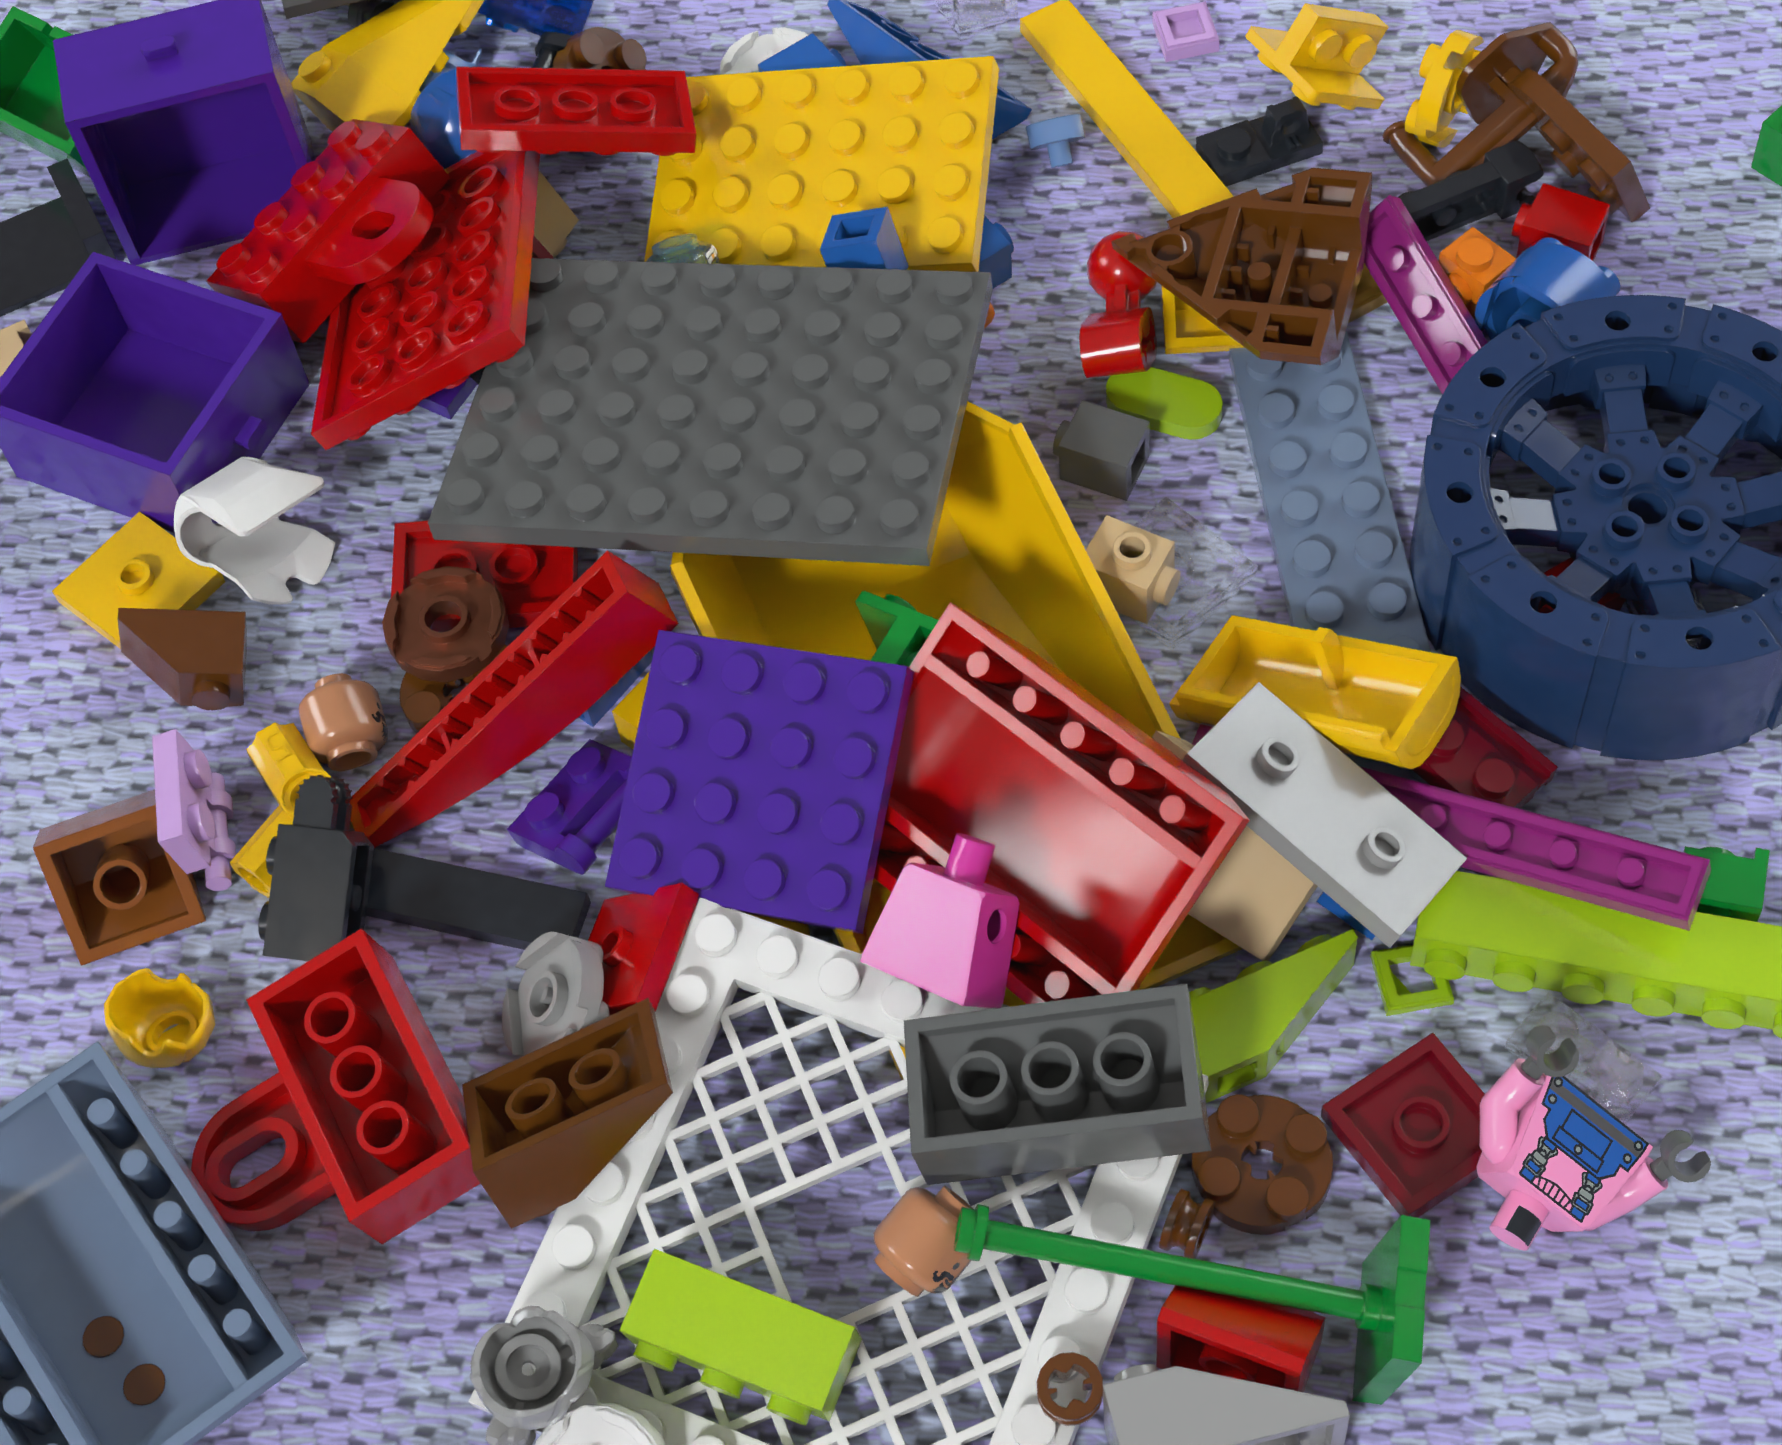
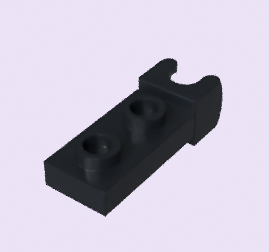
[1398,141,1544,241]

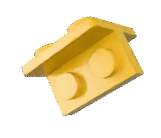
[1245,3,1389,110]

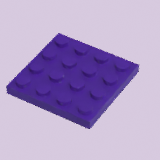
[605,630,914,934]

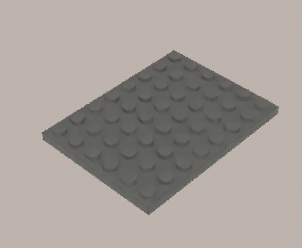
[428,258,993,566]

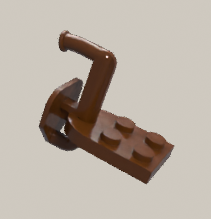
[1382,22,1650,222]

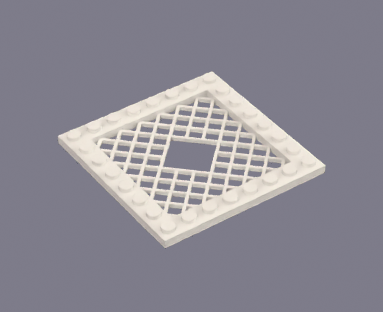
[469,898,1209,1445]

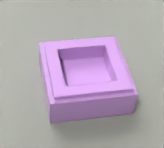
[1152,1,1219,62]

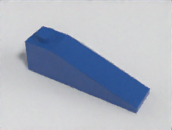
[827,0,1032,139]

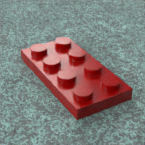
[456,67,696,156]

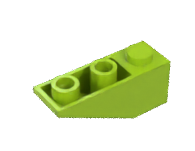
[1189,929,1358,1103]

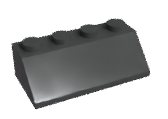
[904,984,1211,1185]

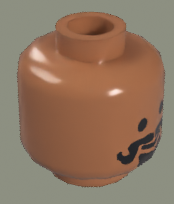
[299,673,388,771]
[874,1186,973,1297]

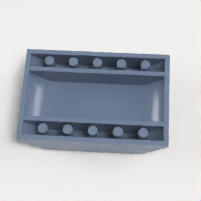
[0,1041,308,1445]

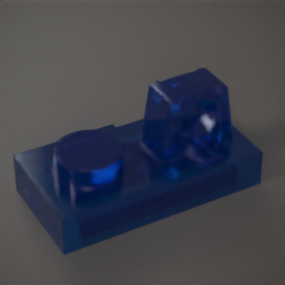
[477,0,594,36]

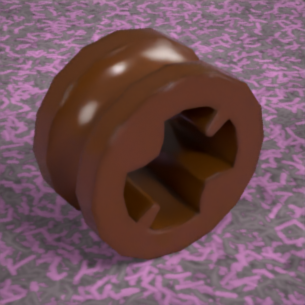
[1159,1189,1215,1259]
[1037,1352,1103,1426]

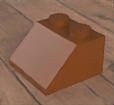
[33,789,206,966]

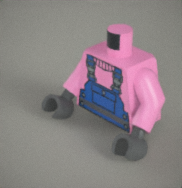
[1476,1025,1711,1251]

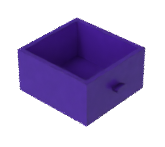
[53,0,315,265]
[0,252,310,533]

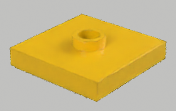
[52,511,226,649]

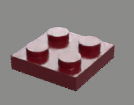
[1321,1033,1485,1218]

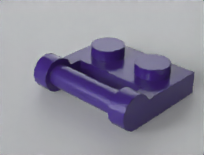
[506,739,632,875]

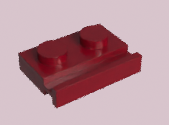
[1412,686,1558,809]

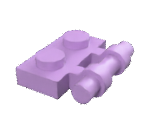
[152,729,236,891]

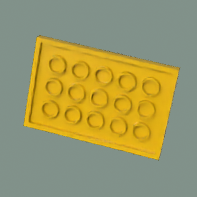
[644,56,999,272]

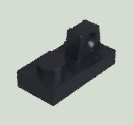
[1196,96,1323,187]

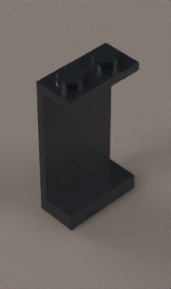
[0,158,116,317]

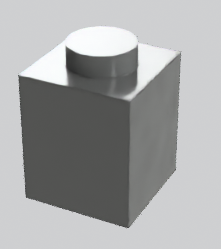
[1053,400,1150,501]

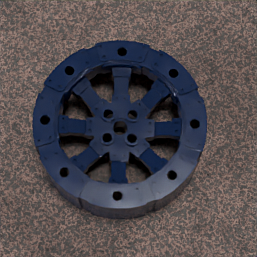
[1409,295,1782,760]

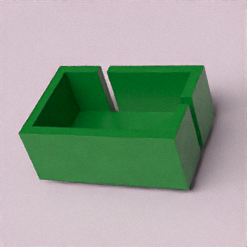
[0,6,90,177]

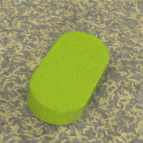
[1106,367,1223,440]

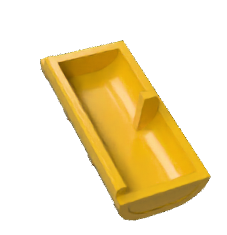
[1169,615,1461,770]

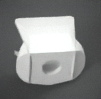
[174,457,336,605]

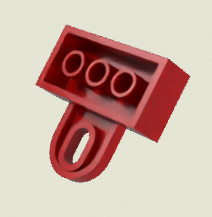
[206,119,451,344]
[191,928,481,1244]

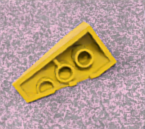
[291,0,484,132]

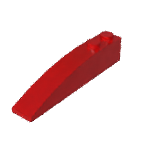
[349,550,679,848]

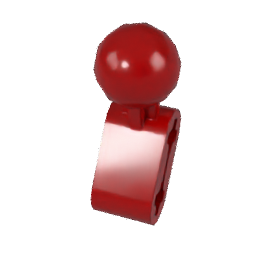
[1079,231,1157,378]

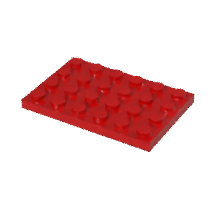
[311,151,540,450]

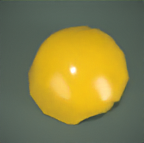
[104,968,215,1068]

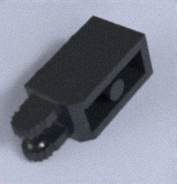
[258,775,374,961]

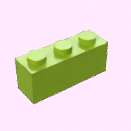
[619,1249,862,1426]

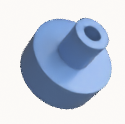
[1026,114,1085,168]

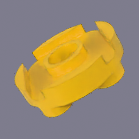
[1405,30,1484,148]

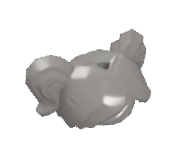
[470,1306,618,1445]

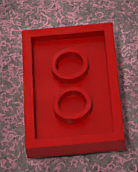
[391,521,578,632]

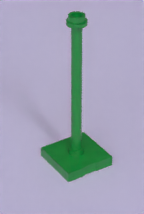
[954,1204,1431,1405]

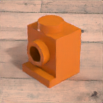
[1439,227,1516,321]

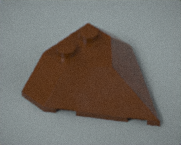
[1111,168,1373,365]

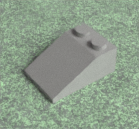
[1103,1364,1350,1445]

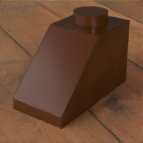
[117,608,247,711]

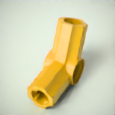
[230,722,331,898]

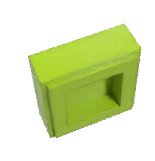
[1370,945,1454,1016]

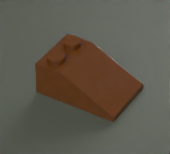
[462,998,673,1229]

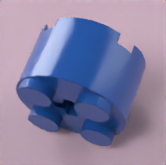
[1475,237,1621,340]

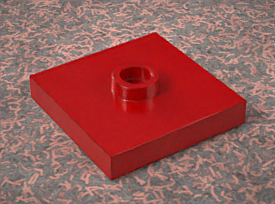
[588,883,699,1016]

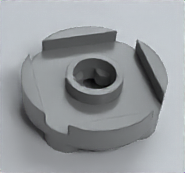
[502,931,609,1057]

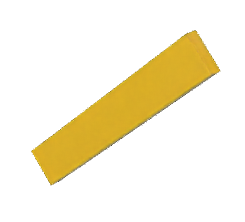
[1020,0,1234,218]

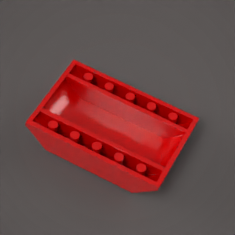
[874,603,1250,1004]

